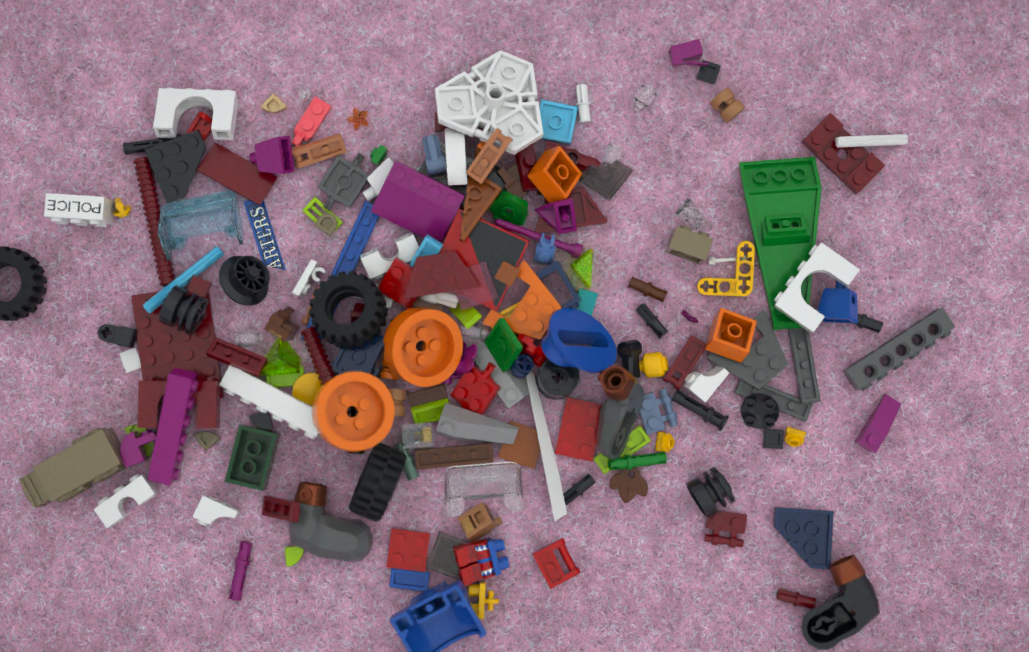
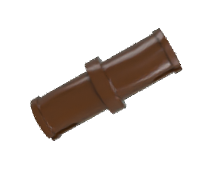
[628,276,668,302]

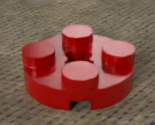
[516,333,547,367]

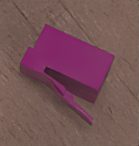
[668,39,709,68]

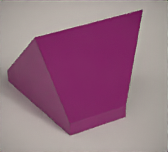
[534,198,577,235]

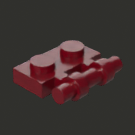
[704,510,747,548]

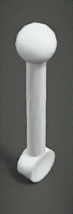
[708,255,748,265]

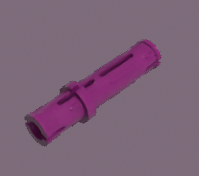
[229,541,253,601]

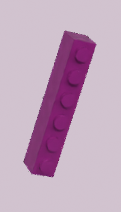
[148,367,199,486]

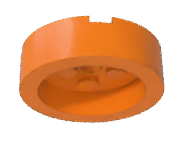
[383,307,463,387]
[312,371,395,451]

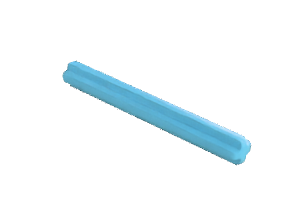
[143,247,223,313]

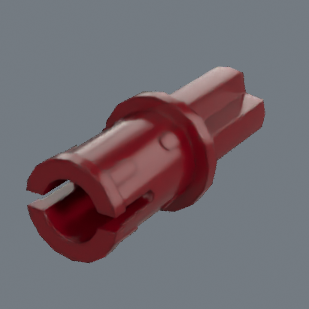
[776,589,816,610]

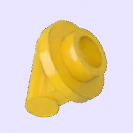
[112,197,132,218]
[785,426,806,447]
[655,432,675,452]

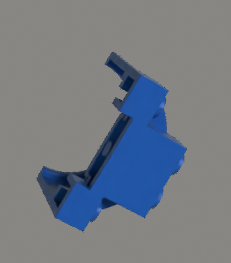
[390,579,487,652]

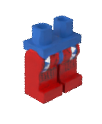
[453,537,510,586]

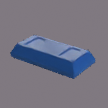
[389,568,430,591]

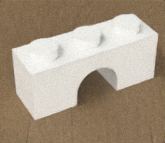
[360,232,419,279]
[94,474,159,528]

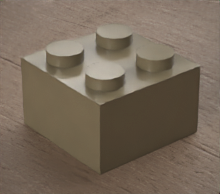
[665,225,713,264]

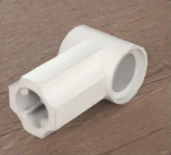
[420,291,460,309]

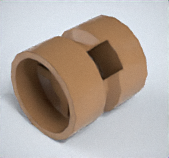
[709,87,745,123]
[388,388,407,417]

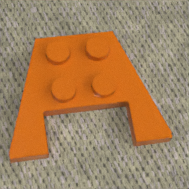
[483,260,562,340]

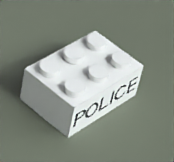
[44,193,115,228]

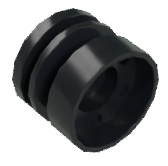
[159,285,208,335]
[536,359,580,400]
[686,467,735,518]

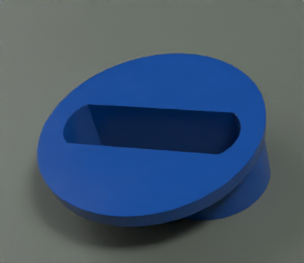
[541,308,617,373]

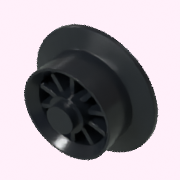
[219,256,270,306]

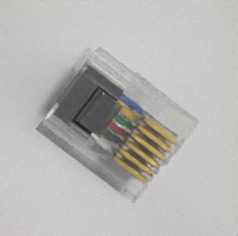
[396,422,434,451]

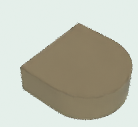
[314,213,338,237]

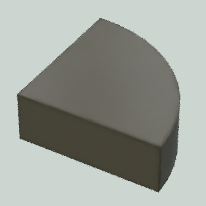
[194,431,221,451]

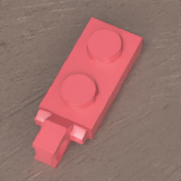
[291,96,332,146]

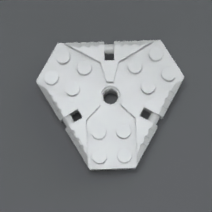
[435,50,543,155]

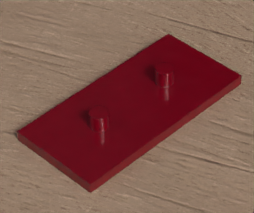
[197,142,278,206]

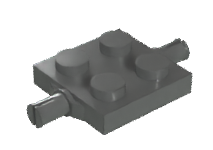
[317,153,370,211]

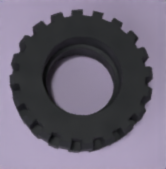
[0,246,47,321]
[309,271,388,349]
[349,443,407,522]

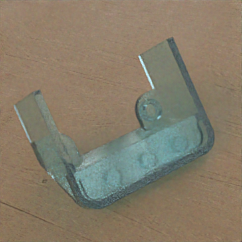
[158,190,244,260]

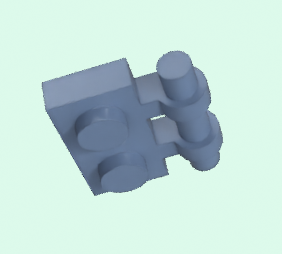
[640,389,678,435]

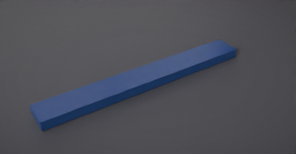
[301,201,380,342]

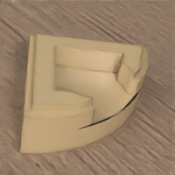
[260,93,288,113]

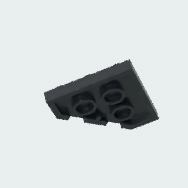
[145,130,207,203]

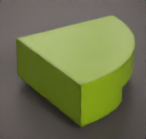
[285,546,304,567]

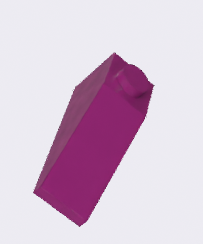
[854,394,901,453]

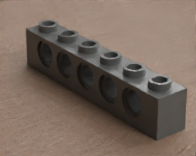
[843,308,955,391]

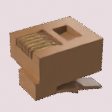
[457,502,503,542]

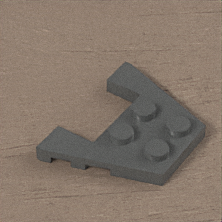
[707,310,788,390]

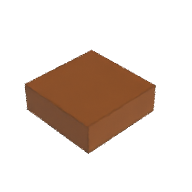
[494,261,521,287]

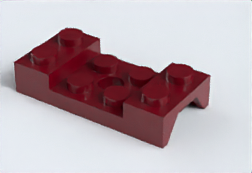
[801,112,885,195]

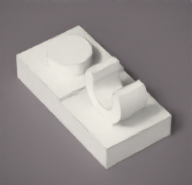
[292,259,326,297]

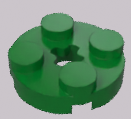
[490,191,528,226]

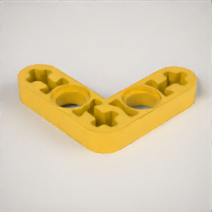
[696,241,755,296]

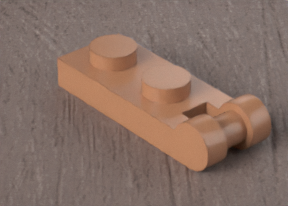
[466,128,513,184]
[291,133,347,168]

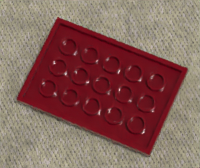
[131,287,224,398]

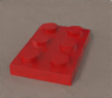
[555,397,602,462]

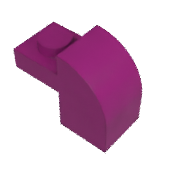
[120,429,157,468]

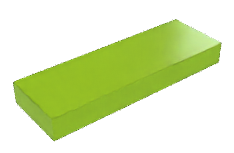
[593,425,651,474]

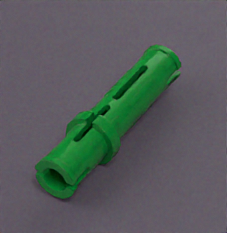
[608,452,667,471]

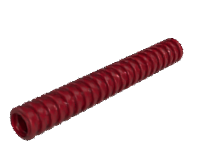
[133,157,175,287]
[301,327,356,454]

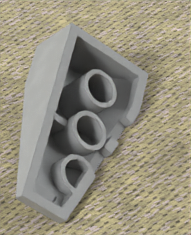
[467,336,538,409]
[435,403,519,444]

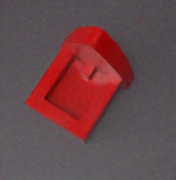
[187,112,212,142]

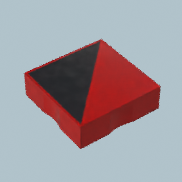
[439,208,531,311]

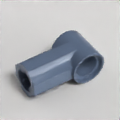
[422,135,447,175]

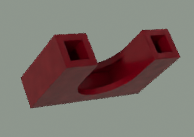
[138,377,220,428]

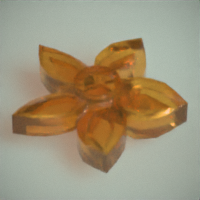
[347,108,369,130]

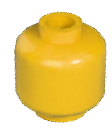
[639,352,668,378]

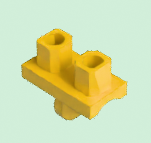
[469,581,499,619]

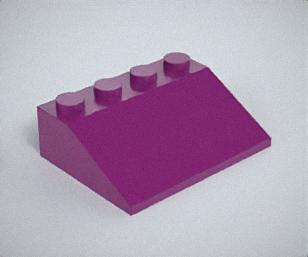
[370,160,465,243]

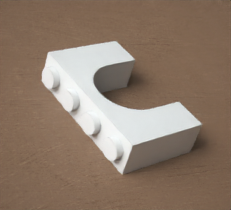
[153,87,238,140]
[774,242,860,334]

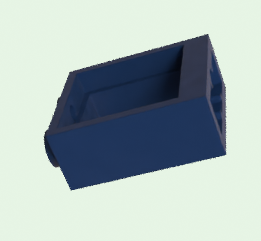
[525,260,582,309]

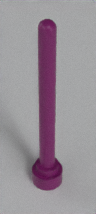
[495,219,583,259]

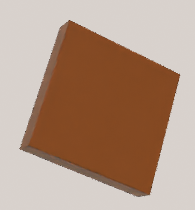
[498,421,541,469]

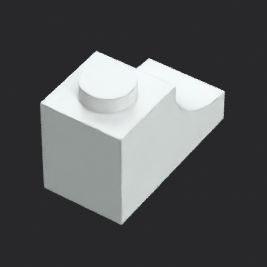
[683,365,729,403]
[193,494,241,526]

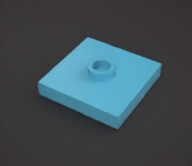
[539,99,578,145]

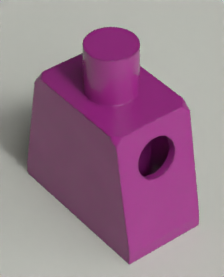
[249,136,295,174]

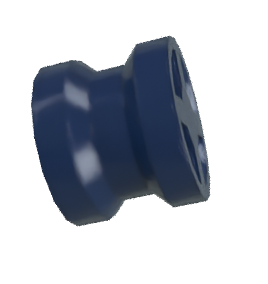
[511,354,534,378]

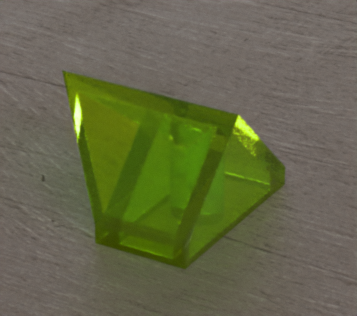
[568,249,593,289]
[261,337,301,376]

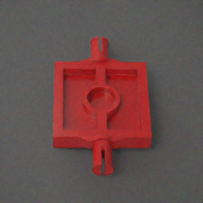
[451,362,501,415]

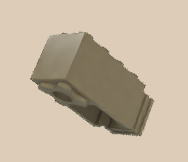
[19,427,126,508]

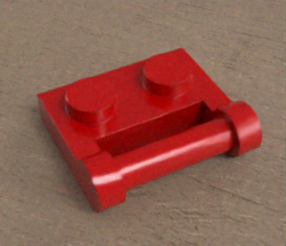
[532,538,581,589]

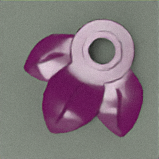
[454,342,477,376]

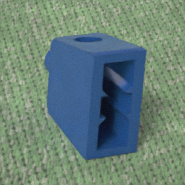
[817,280,858,324]

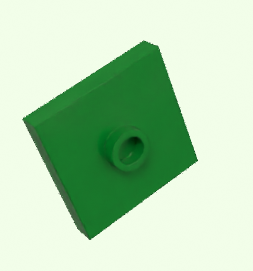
[484,318,523,372]

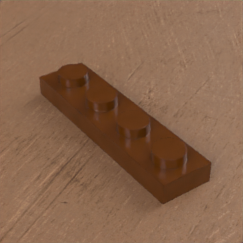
[415,443,494,470]

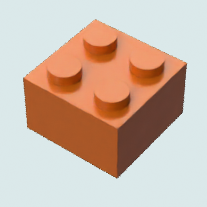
[528,145,582,203]
[705,308,757,363]

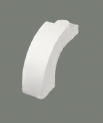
[445,128,467,185]

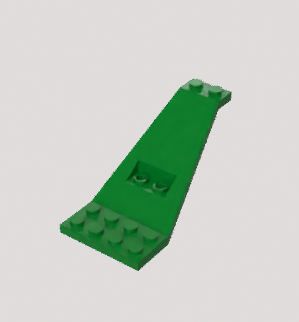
[738,157,822,330]

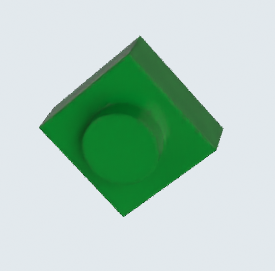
[370,144,388,167]

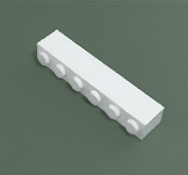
[219,365,321,440]

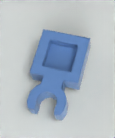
[534,233,556,264]

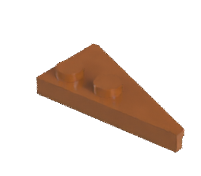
[460,176,502,243]

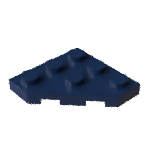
[773,507,834,569]

